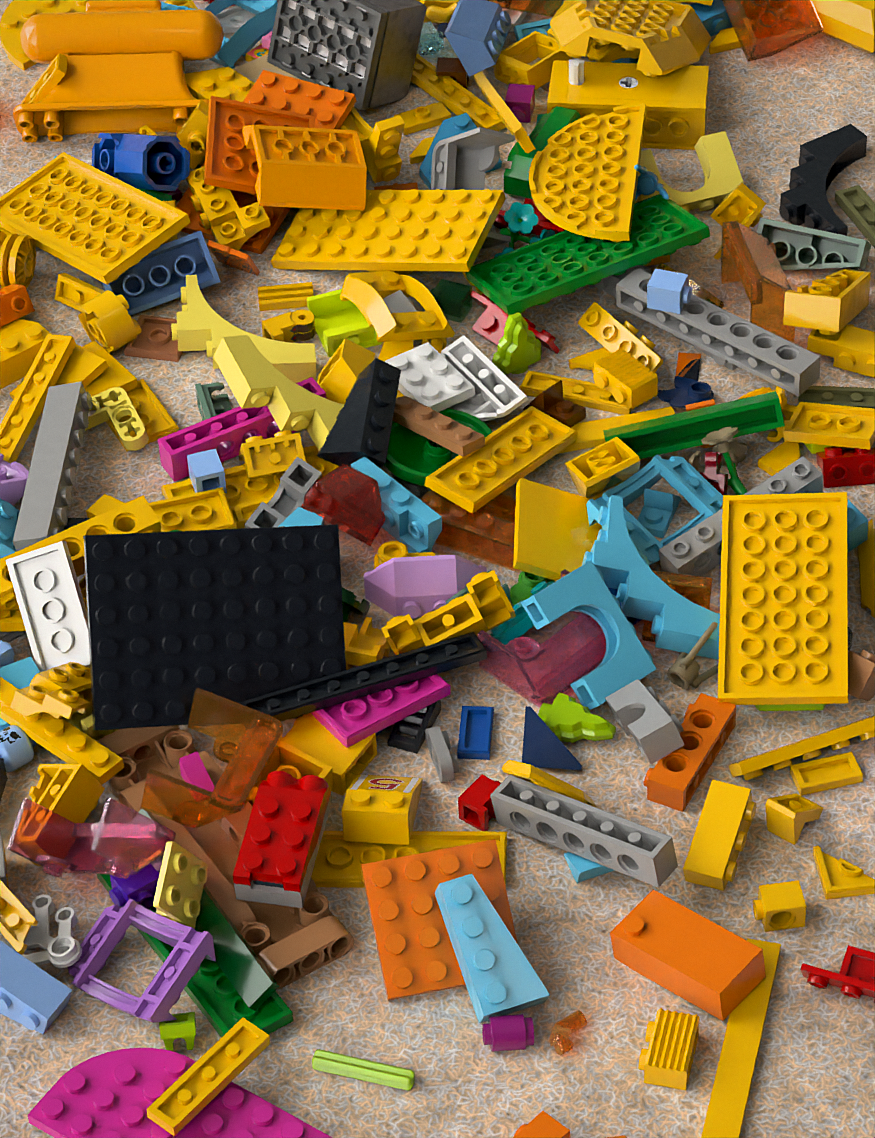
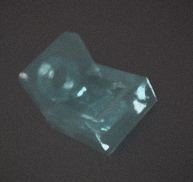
[417,21,444,57]

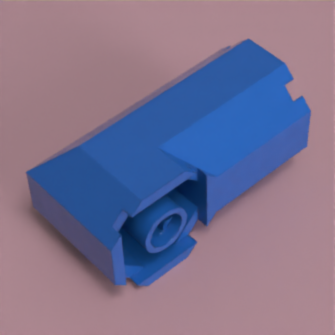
[92,133,190,191]

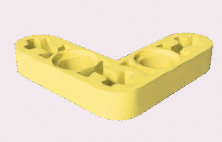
[85,387,149,451]

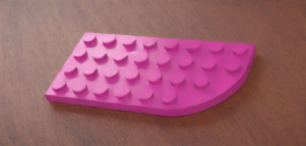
[28,1048,332,1138]

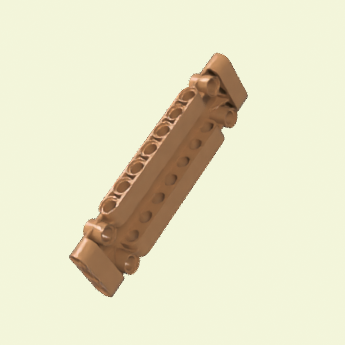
[97,725,354,990]

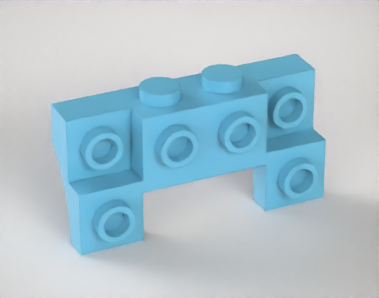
[342,457,442,553]

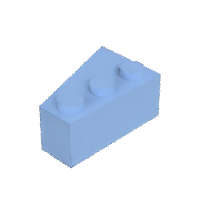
[0,941,72,1034]

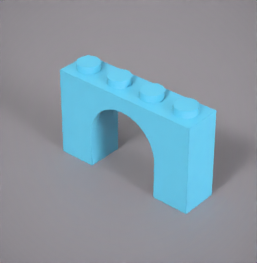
[521,561,656,710]

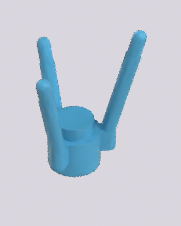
[634,164,669,201]

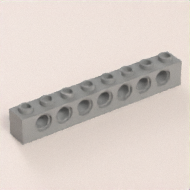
[616,267,821,396]

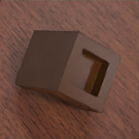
[436,57,469,89]

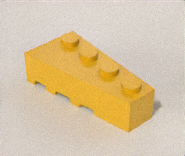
[783,269,871,335]

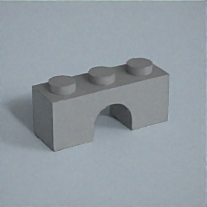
[245,457,322,528]
[605,679,685,764]

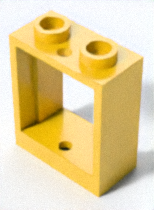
[493,31,572,90]

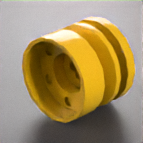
[0,231,36,289]

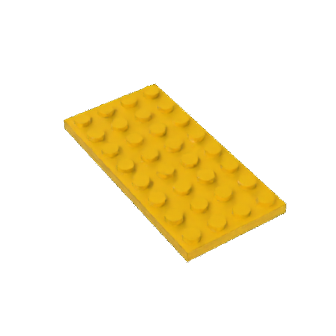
[0,152,191,285]
[271,189,506,272]
[718,492,848,705]

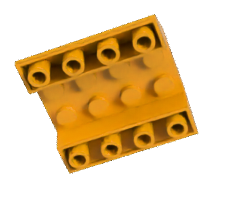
[242,125,367,211]

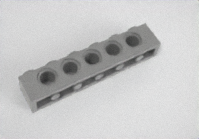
[659,456,823,589]
[490,775,678,888]

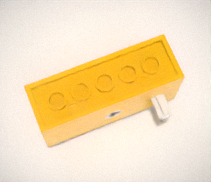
[547,58,709,150]

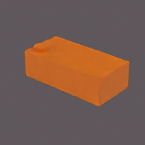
[610,889,766,1021]

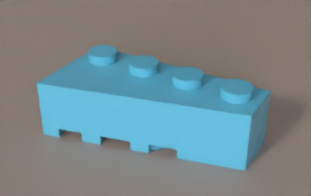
[435,874,550,1023]

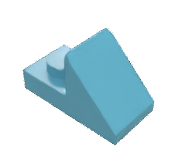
[637,488,681,538]

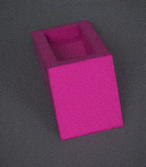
[179,751,217,801]

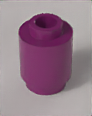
[482,1014,534,1052]

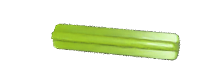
[312,1049,415,1091]

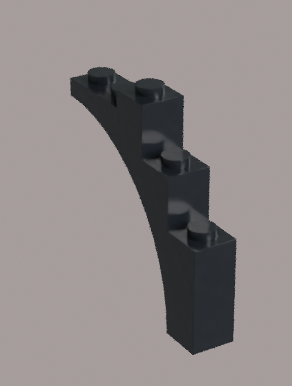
[779,124,867,236]

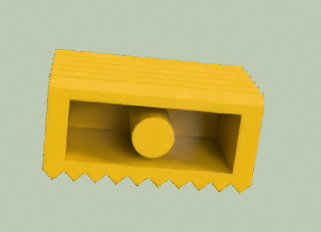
[593,348,658,410]
[638,1008,700,1090]

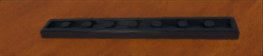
[238,632,487,731]

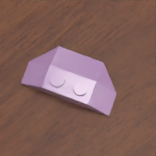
[364,555,487,619]

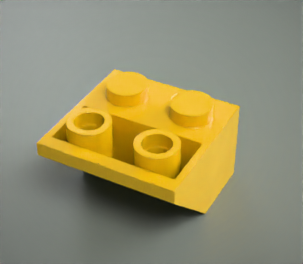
[317,338,375,405]

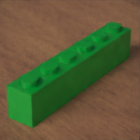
[603,391,785,459]

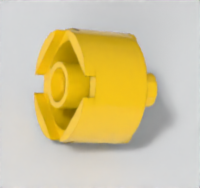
[78,290,142,354]

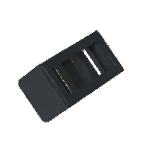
[387,699,441,754]

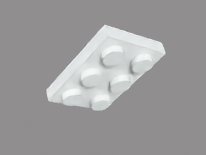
[384,342,475,412]

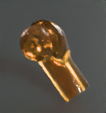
[549,1010,587,1055]

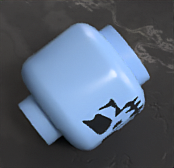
[0,725,36,773]

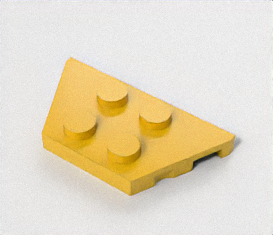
[184,66,255,102]

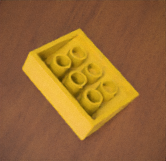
[0,319,51,389]

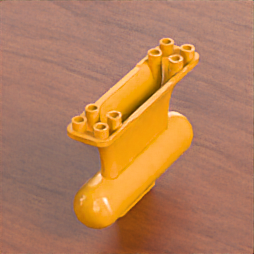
[13,0,224,143]

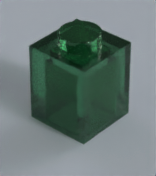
[430,279,472,323]

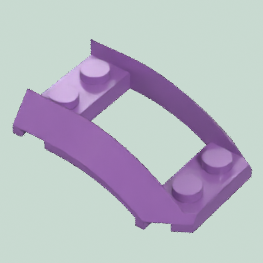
[68,899,216,1023]

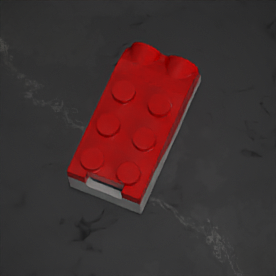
[232,771,332,908]

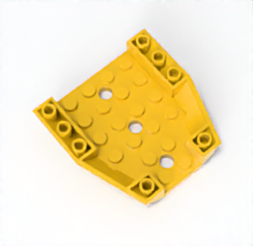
[550,0,711,77]

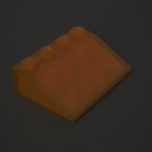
[722,0,824,61]
[420,490,520,573]

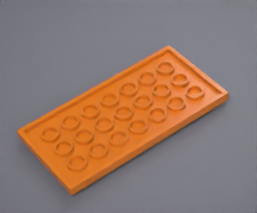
[176,70,357,254]

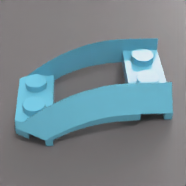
[204,0,278,69]
[586,454,723,566]

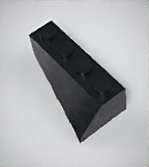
[317,358,401,472]

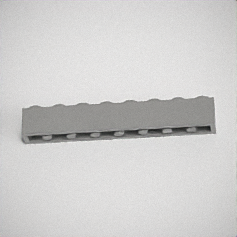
[13,381,93,551]

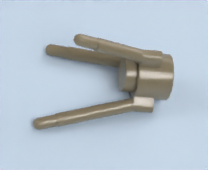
[667,622,718,689]

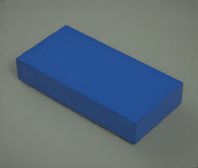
[457,706,494,760]

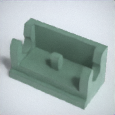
[195,382,232,421]

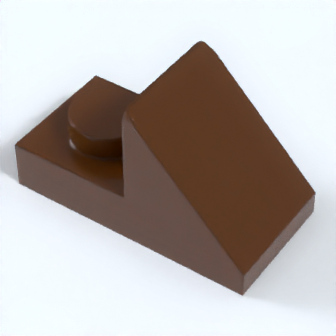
[523,380,586,428]

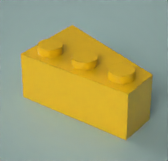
[11,764,105,866]
[683,779,756,891]

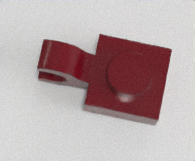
[699,451,728,495]

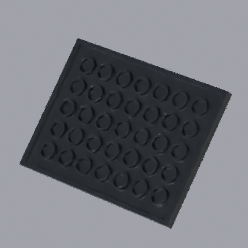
[83,524,346,730]

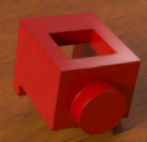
[458,774,501,831]

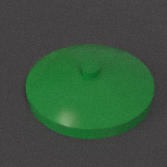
[384,408,492,486]

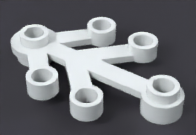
[2,894,82,968]

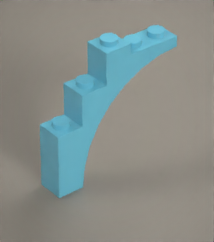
[582,495,720,660]

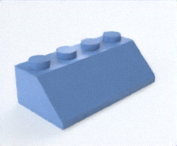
[444,0,511,77]
[101,230,221,316]

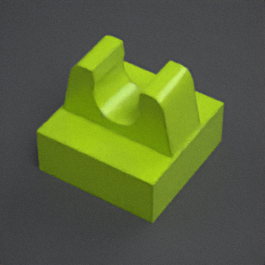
[159,1012,196,1051]

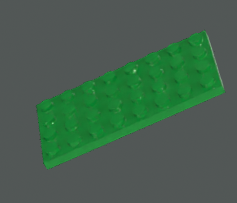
[465,194,711,315]

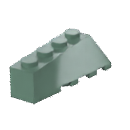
[747,217,872,271]

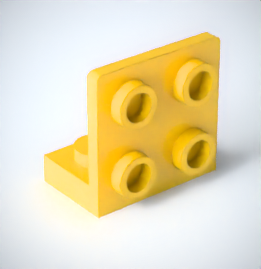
[239,430,306,480]

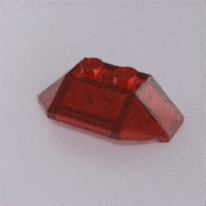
[301,464,385,546]

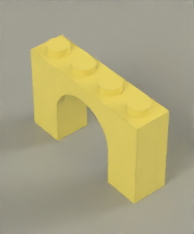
[635,131,744,213]

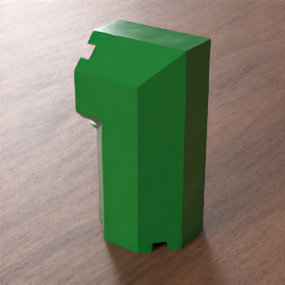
[504,106,581,199]

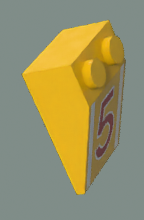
[342,774,423,845]

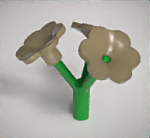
[689,427,748,495]

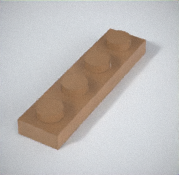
[393,396,485,457]

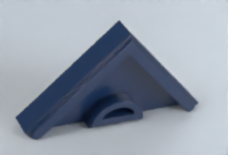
[522,706,582,770]

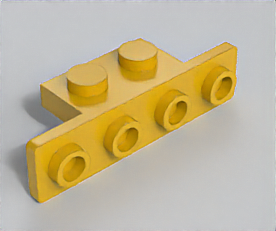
[578,302,663,373]

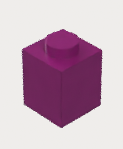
[505,83,535,123]

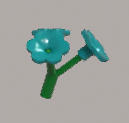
[494,202,555,258]

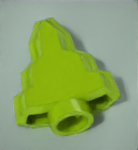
[492,312,542,374]
[538,692,616,743]

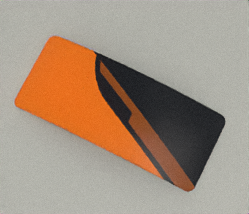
[676,352,701,381]

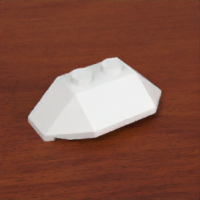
[441,335,528,422]

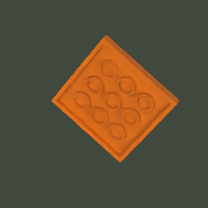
[204,96,315,194]
[361,839,518,1001]

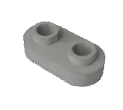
[425,726,459,783]

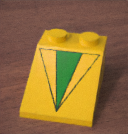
[564,437,641,500]

